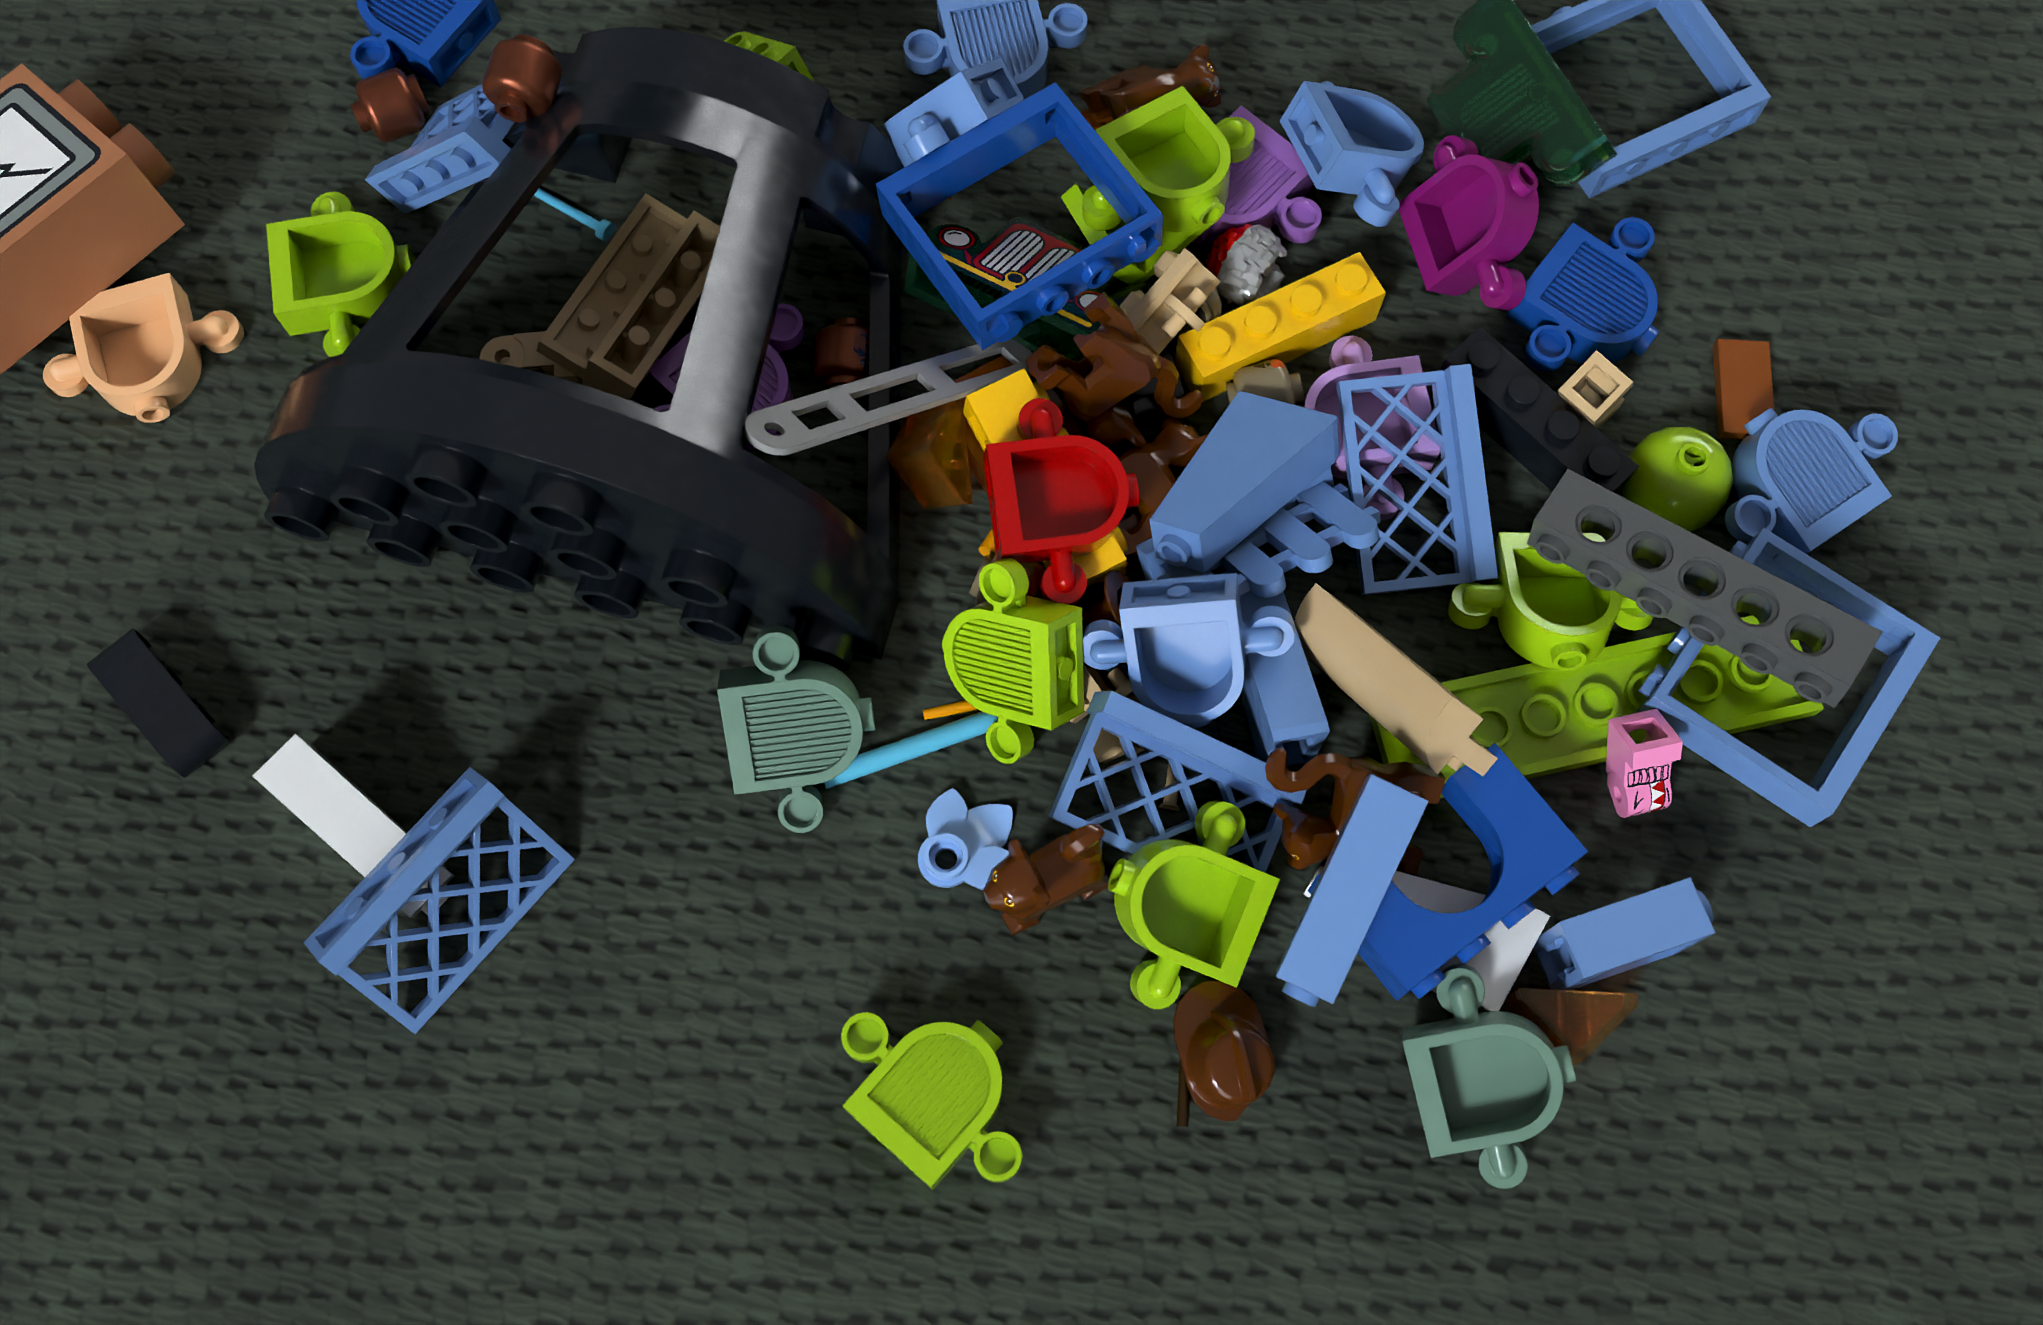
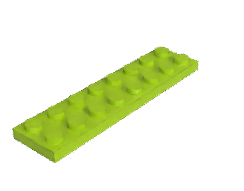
[1369,615,1824,798]

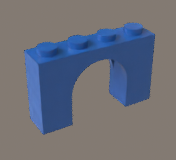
[1308,743,1588,1001]

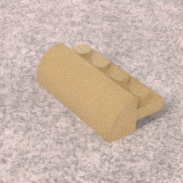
[536,193,720,400]
[1294,583,1498,776]

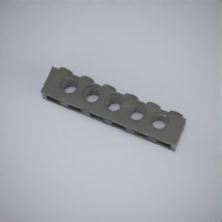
[1527,469,1883,708]

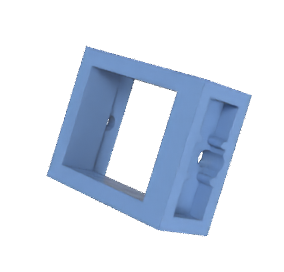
[1533,878,1715,996]

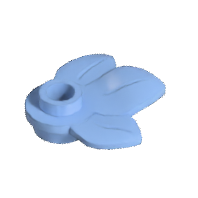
[918,788,1013,890]

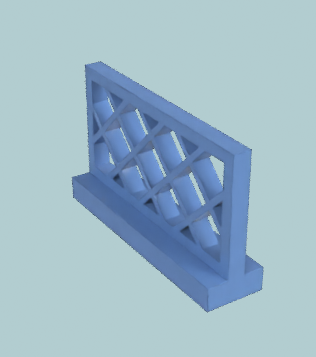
[365,84,514,214]
[1336,364,1498,595]
[1048,691,1307,873]
[304,767,575,1034]

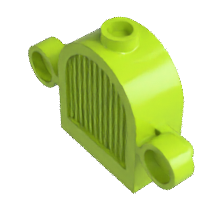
[1082,86,1255,232]
[266,192,416,357]
[1448,532,1653,671]
[942,557,1084,764]
[1108,800,1280,1009]
[841,1012,1022,1190]

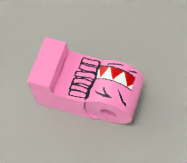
[1606,709,1683,818]

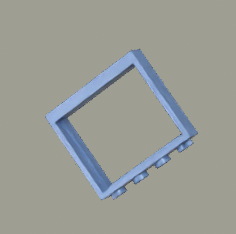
[1498,0,1771,198]
[1636,527,1940,828]

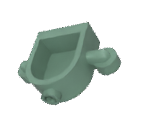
[717,625,875,833]
[1402,964,1576,1189]

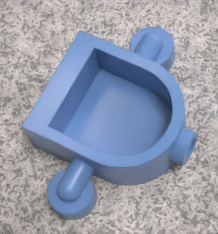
[903,0,1088,100]
[881,58,1024,167]
[1280,81,1424,227]
[1725,407,1898,554]
[1083,573,1295,728]

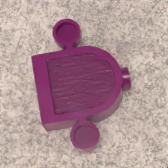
[1399,135,1539,310]

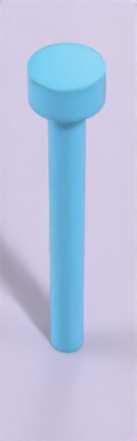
[534,188,616,242]

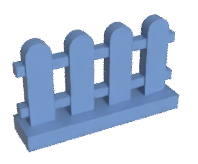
[1136,467,1381,598]

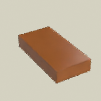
[1713,339,1774,440]

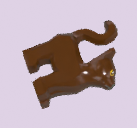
[1079,44,1221,130]
[1026,292,1203,448]
[1118,417,1208,562]
[1265,748,1446,875]
[982,824,1109,936]

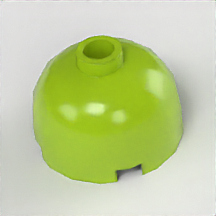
[1622,427,1734,532]

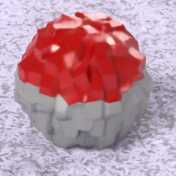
[1205,223,1287,306]

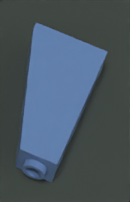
[1150,391,1339,573]
[1220,570,1330,766]
[1276,774,1428,1007]

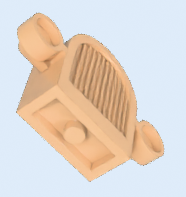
[43,273,244,423]

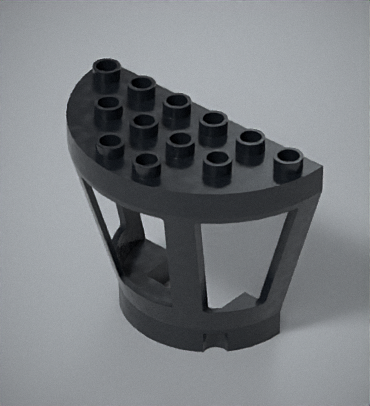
[254,27,907,671]

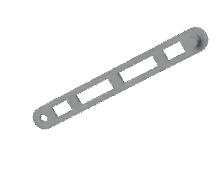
[744,318,1097,455]

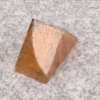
[886,398,973,509]
[1508,988,1638,1066]

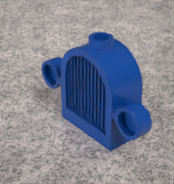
[350,0,501,87]
[1506,217,1660,372]

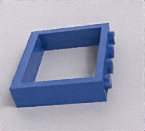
[876,82,1163,351]

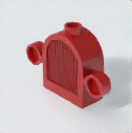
[983,398,1139,605]

